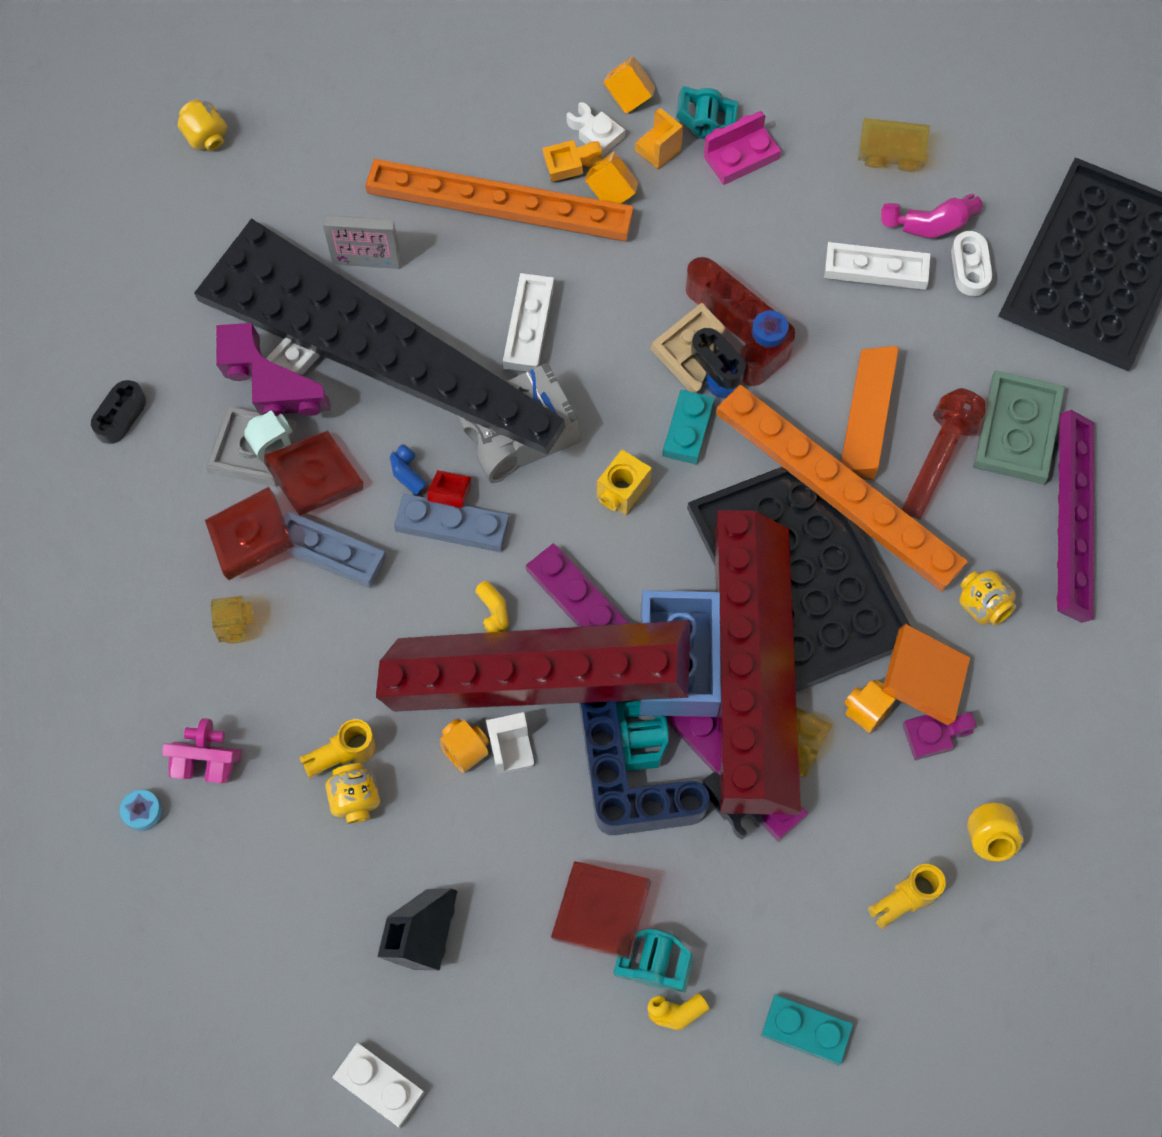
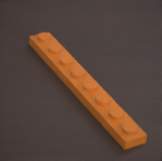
[365,159,634,241]
[716,384,968,592]

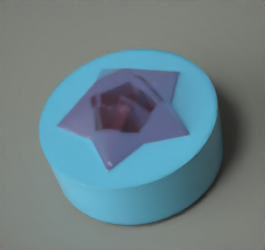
[120,790,162,831]

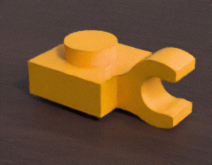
[542,140,602,182]

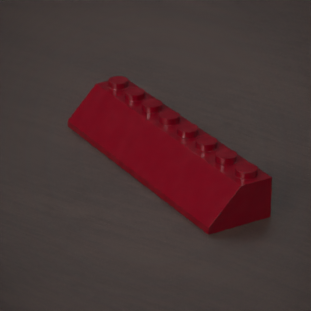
[714,510,801,815]
[376,620,690,712]

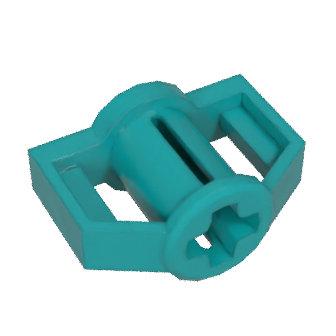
[676,86,738,139]
[616,701,670,772]
[613,929,694,993]

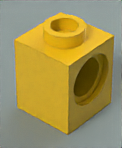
[597,449,652,515]

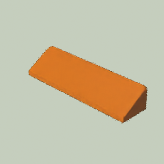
[841,346,899,480]

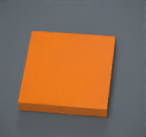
[882,624,970,725]

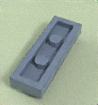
[394,493,509,552]
[270,511,387,588]

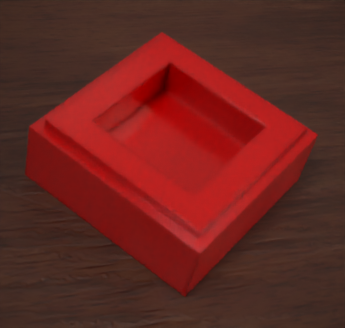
[427,470,472,508]

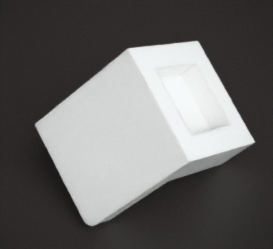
[486,712,534,775]

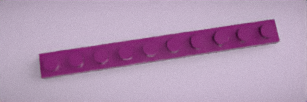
[526,543,808,842]

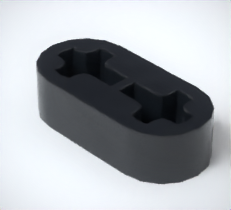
[691,328,746,389]
[91,380,146,444]

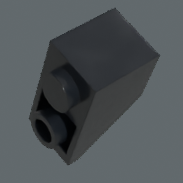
[377,889,458,971]

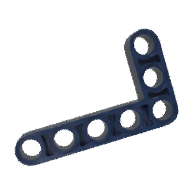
[579,701,710,835]

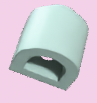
[244,410,293,461]

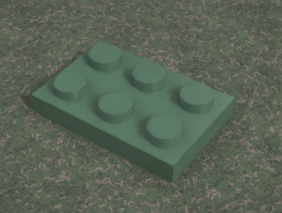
[973,370,1065,484]

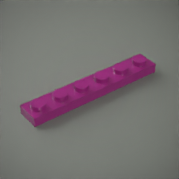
[1056,409,1094,623]

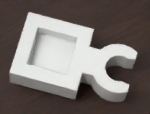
[566,102,625,157]

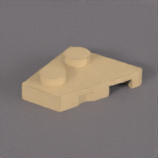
[649,303,725,394]

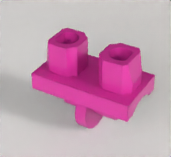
[162,718,242,783]

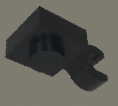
[702,771,763,840]

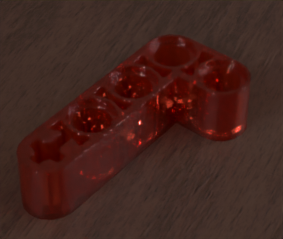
[685,257,796,386]

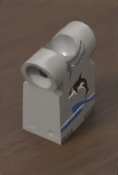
[456,362,581,483]

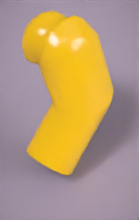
[475,581,509,633]
[647,993,710,1031]

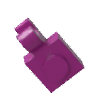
[902,712,977,761]

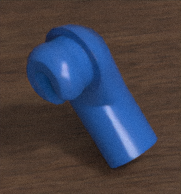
[390,444,428,496]

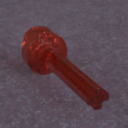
[901,388,986,519]

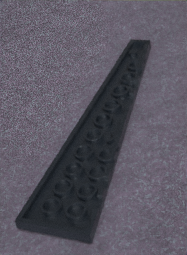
[194,218,566,455]

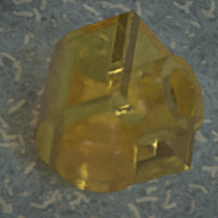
[211,595,254,644]

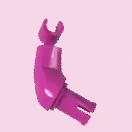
[881,194,983,239]

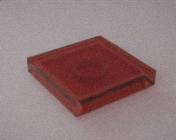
[264,431,364,516]
[205,487,294,580]
[551,861,651,960]

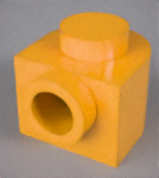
[844,680,895,734]
[440,718,490,773]

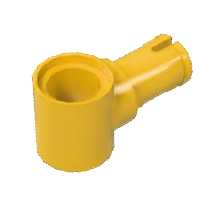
[299,719,377,779]
[868,864,946,929]

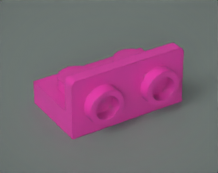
[703,111,781,185]

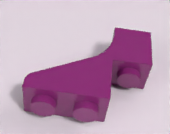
[216,323,331,416]

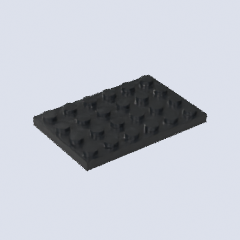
[998,157,1162,371]
[687,467,911,692]

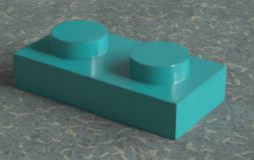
[662,389,715,465]
[761,995,853,1066]

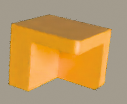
[603,55,655,113]
[635,108,683,170]
[585,151,638,204]

